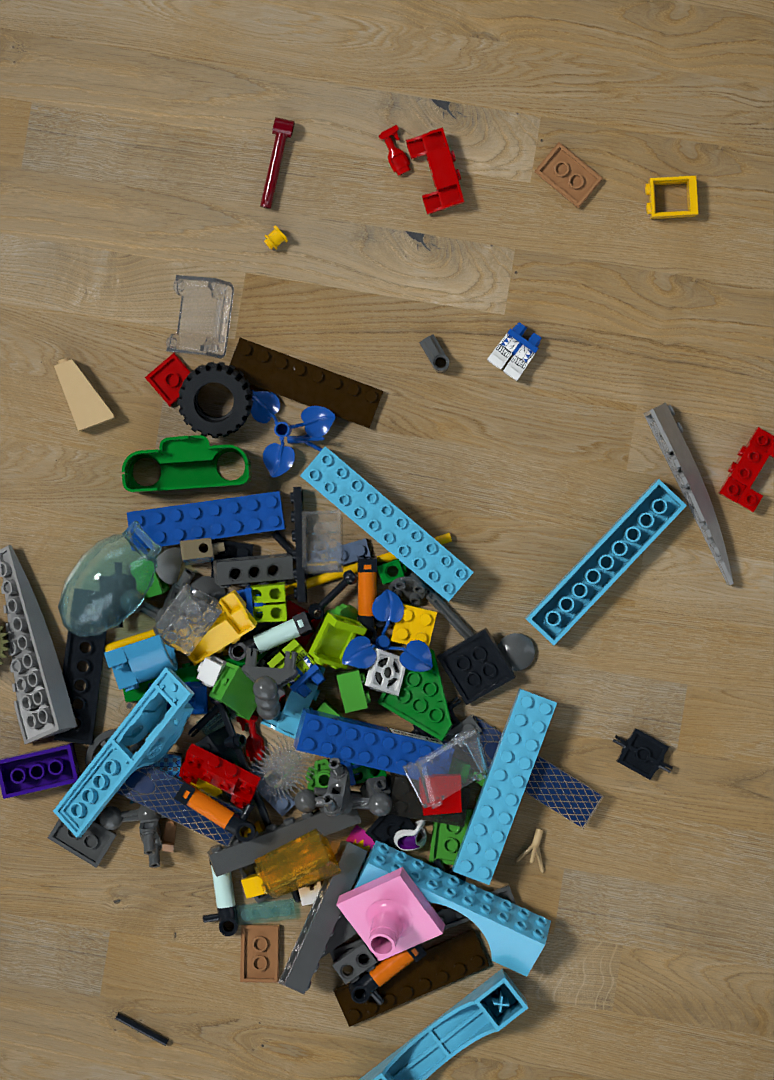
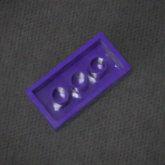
[0,742,81,799]

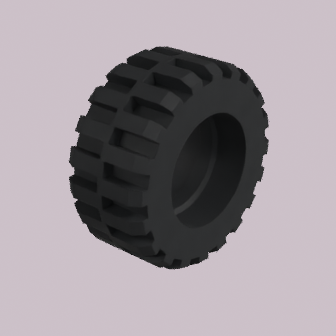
[178,362,253,438]

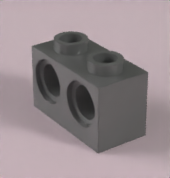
[332,941,377,984]

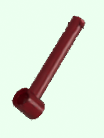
[260,117,295,209]

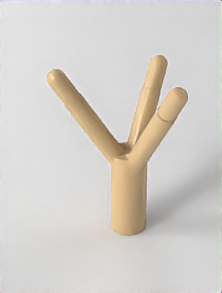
[515,828,544,873]

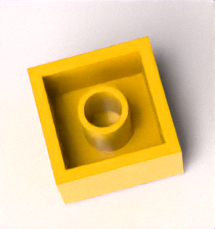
[391,604,437,647]

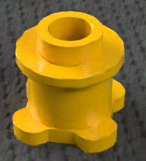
[264,225,288,250]

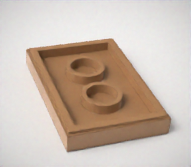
[534,142,603,209]
[240,924,280,983]

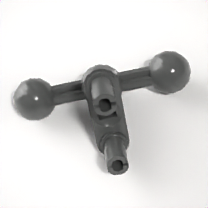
[120,568,207,631]
[241,648,298,720]
[294,758,392,817]
[99,802,199,868]

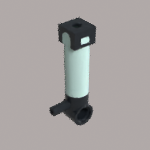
[228,611,315,663]
[203,849,239,936]

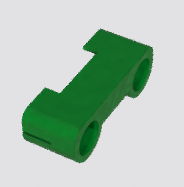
[122,435,252,493]

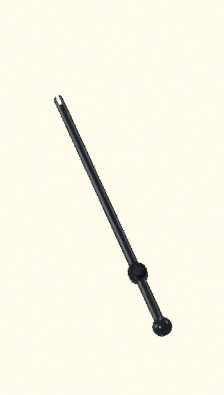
[188,570,358,737]
[210,697,301,902]

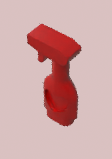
[378,125,411,176]
[236,714,266,761]

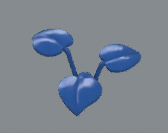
[251,391,336,478]
[342,590,433,672]

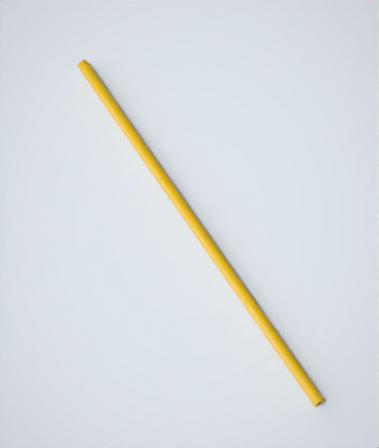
[104,533,452,652]

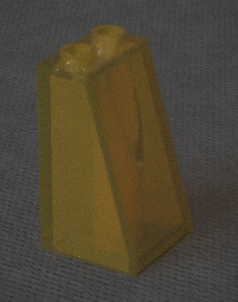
[254,829,342,899]

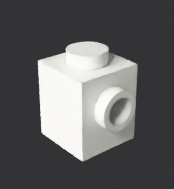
[197,655,227,687]

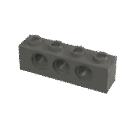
[213,553,293,588]

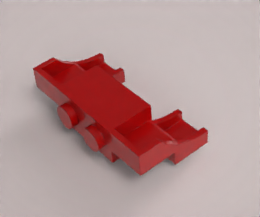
[406,127,465,215]
[718,427,774,513]
[179,743,261,809]

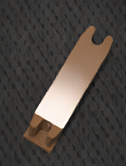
[162,804,177,852]

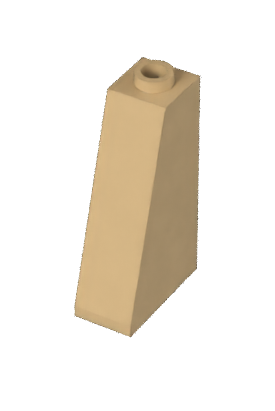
[54,358,116,432]

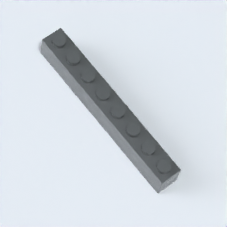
[207,807,361,877]
[278,841,368,994]

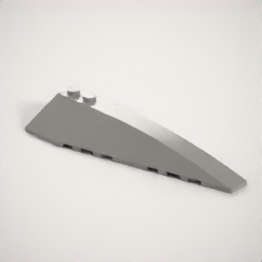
[643,402,734,585]
[0,545,77,745]

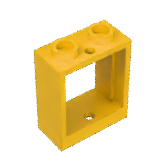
[645,176,698,219]

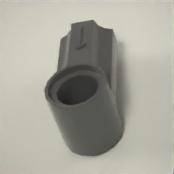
[419,334,449,373]

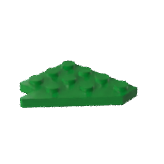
[377,649,453,742]

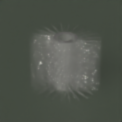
[248,734,318,804]

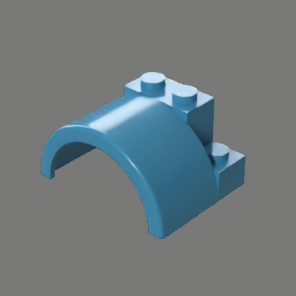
[104,633,178,692]

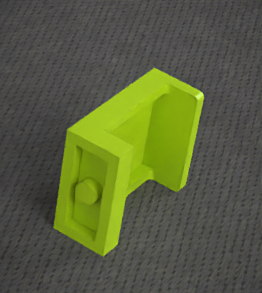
[308,612,367,669]

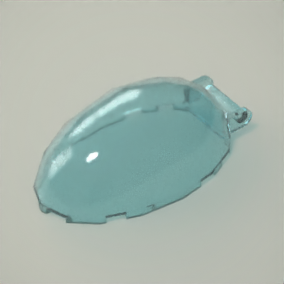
[58,521,162,637]

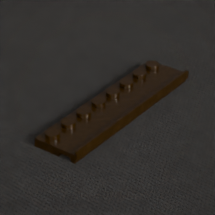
[229,338,383,429]
[333,929,489,1027]

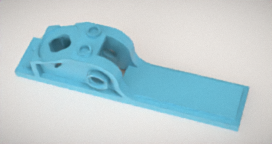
[53,667,195,838]

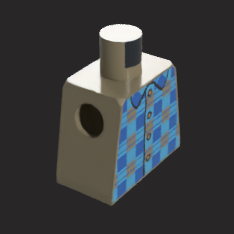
[180,538,226,566]

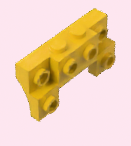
[173,590,257,665]

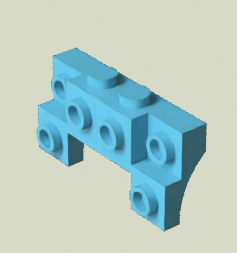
[261,664,326,739]

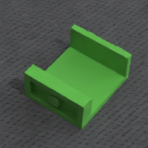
[208,662,257,720]

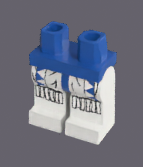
[487,322,542,381]

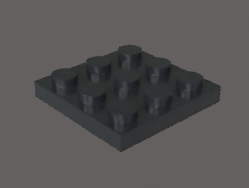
[437,628,516,705]

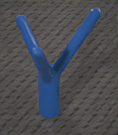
[287,434,325,452]

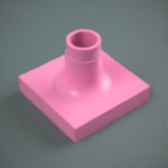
[336,867,445,961]

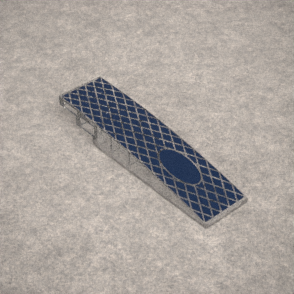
[457,714,604,829]
[116,765,243,847]

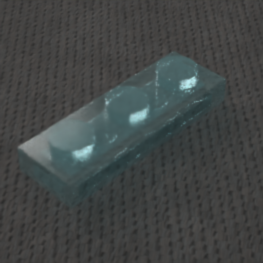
[236,898,296,925]

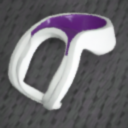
[394,818,427,851]

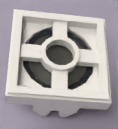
[364,648,406,696]

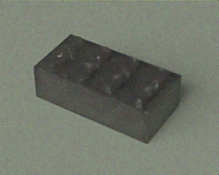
[388,773,471,827]

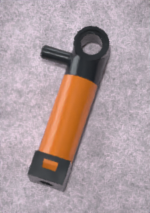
[357,556,393,644]
[174,781,256,842]
[348,944,427,1005]

